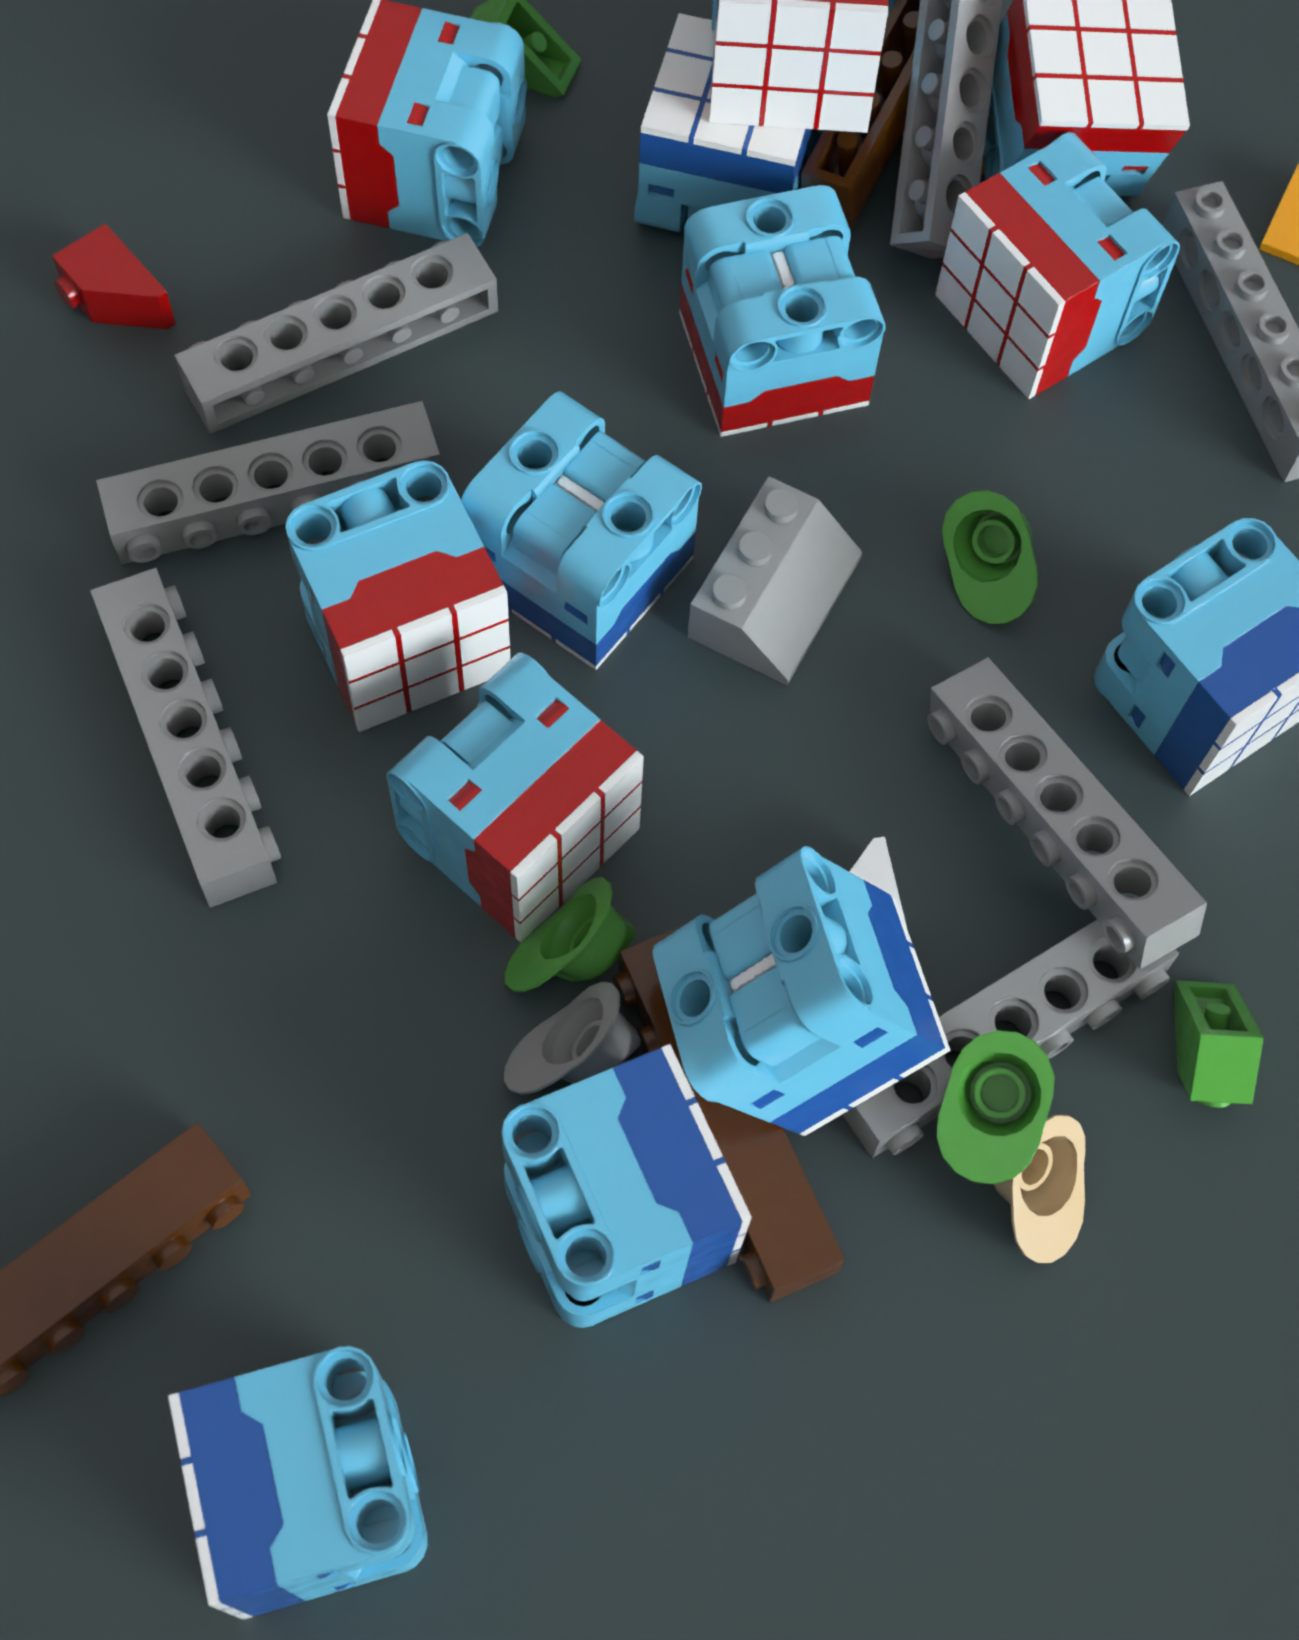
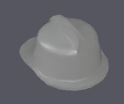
[504,981,641,1095]

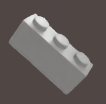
[687,476,862,685]

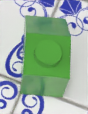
[471,0,581,98]
[1173,980,1264,1108]

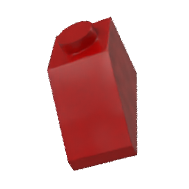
[52,224,176,330]

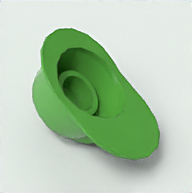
[942,490,1038,624]
[504,877,636,992]
[936,1030,1055,1185]

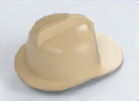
[994,1115,1085,1263]

